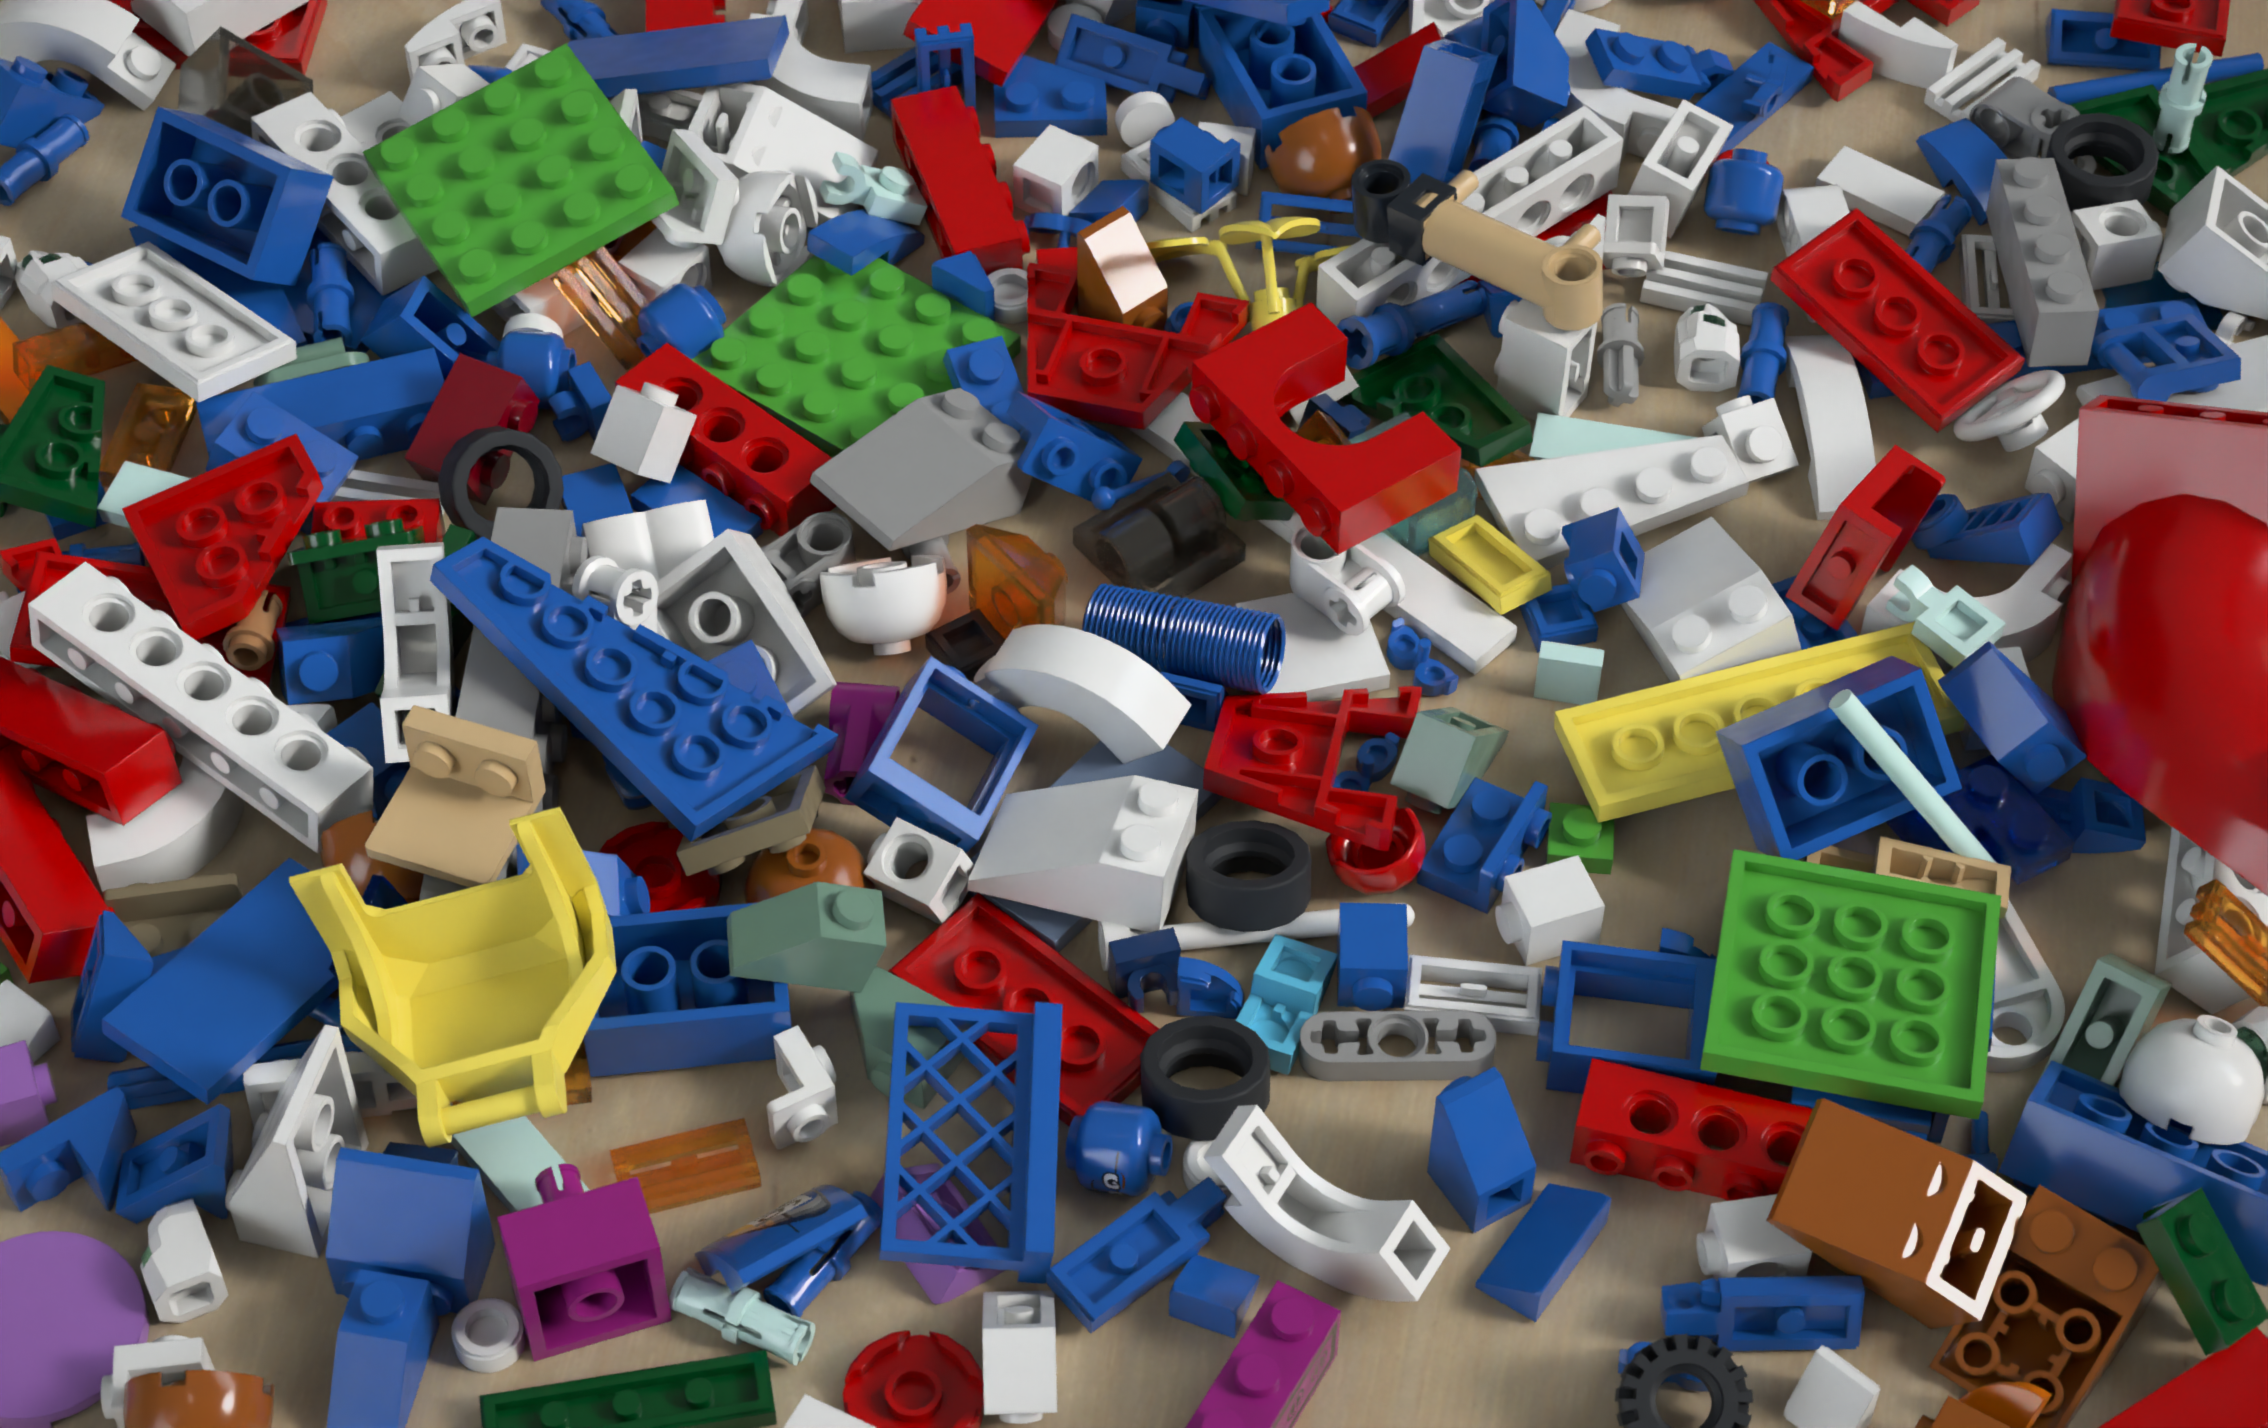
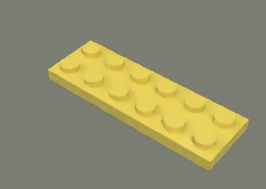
[1554,622,1965,823]

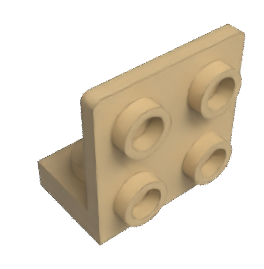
[365,705,546,888]

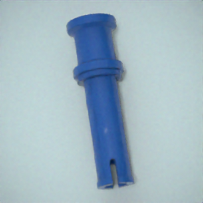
[1337,280,1487,370]

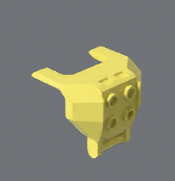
[289,807,617,1148]

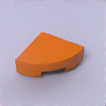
[1958,1382,2052,1428]

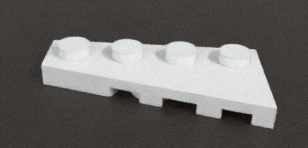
[1474,435,1749,569]

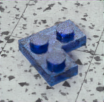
[1886,754,2075,885]

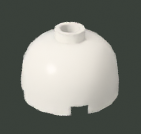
[716,170,818,287]
[819,555,947,655]
[2119,1015,2265,1145]

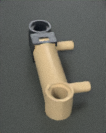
[1351,159,1603,330]

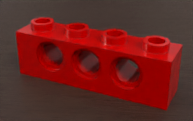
[615,343,837,537]
[1569,1058,1813,1201]

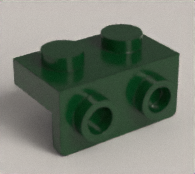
[1173,421,1295,521]
[287,518,426,624]
[2136,1188,2268,1356]

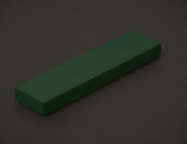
[479,1350,777,1428]

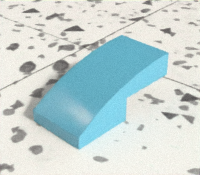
[1235,934,1338,1075]

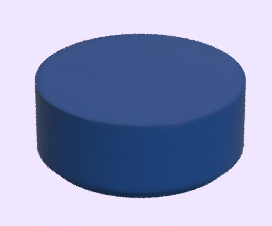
[1911,494,1969,550]

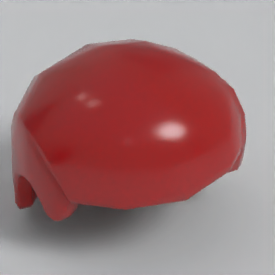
[1325,807,1426,895]

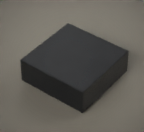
[925,608,1005,682]

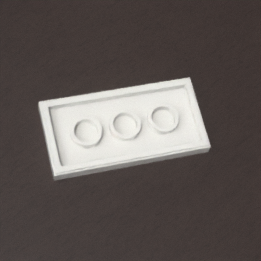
[51,241,297,403]

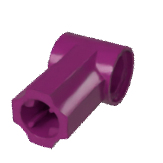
[824,682,900,805]

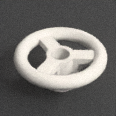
[1953,370,2065,452]

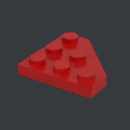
[122,434,324,640]

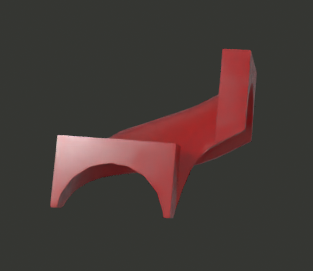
[2052,395,2268,896]

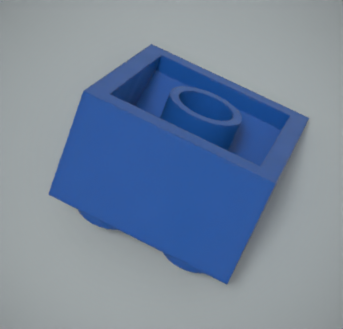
[326,1147,495,1316]

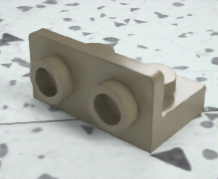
[102,873,243,957]

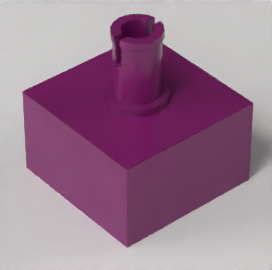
[497,1163,672,1362]

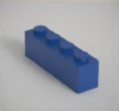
[195,347,444,461]

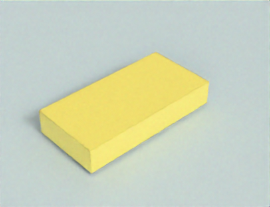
[1428,514,1552,615]

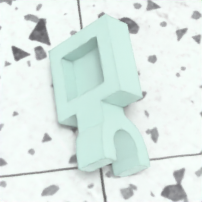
[819,152,928,225]
[1886,564,2006,667]

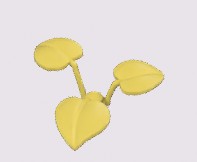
[1146,217,1353,332]

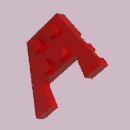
[1753,0,1980,102]
[1027,263,1250,430]
[1203,686,1422,851]

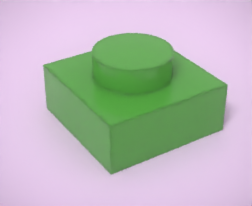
[1546,802,1615,875]

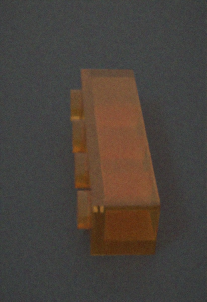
[13,322,139,392]

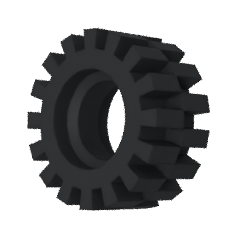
[1615,1334,1753,1428]

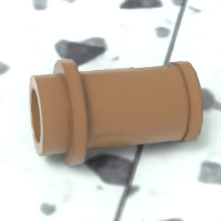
[223,590,283,671]

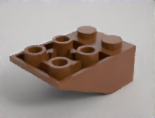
[1766,1098,2029,1329]
[1929,1185,2164,1428]

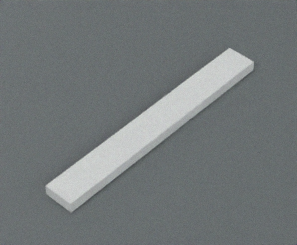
[1127,392,1517,675]

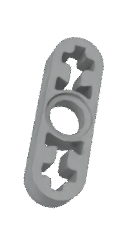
[1299,1010,1496,1081]

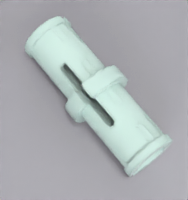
[2152,43,2213,154]
[669,1267,815,1366]

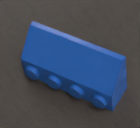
[1999,1060,2268,1288]

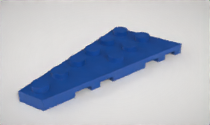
[430,537,839,842]

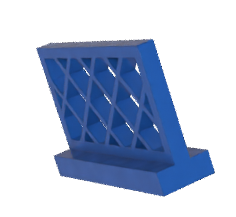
[879,1002,1063,1284]

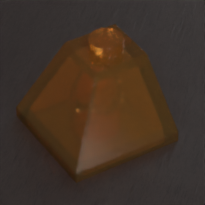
[966,524,1068,640]

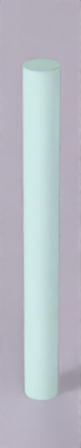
[1829,689,1997,863]

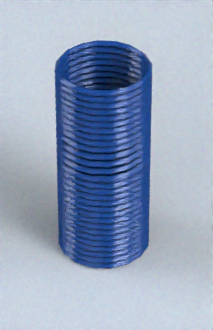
[1082,583,1286,695]

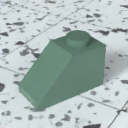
[1390,707,1509,814]
[727,881,887,993]
[2039,953,2173,1088]
[849,966,967,1110]

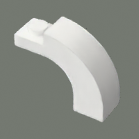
[0,0,177,111]
[749,0,873,141]
[1554,9,1677,164]
[376,542,456,763]
[1860,543,2073,675]
[974,624,1192,764]
[86,756,245,893]
[1203,1105,1451,1302]

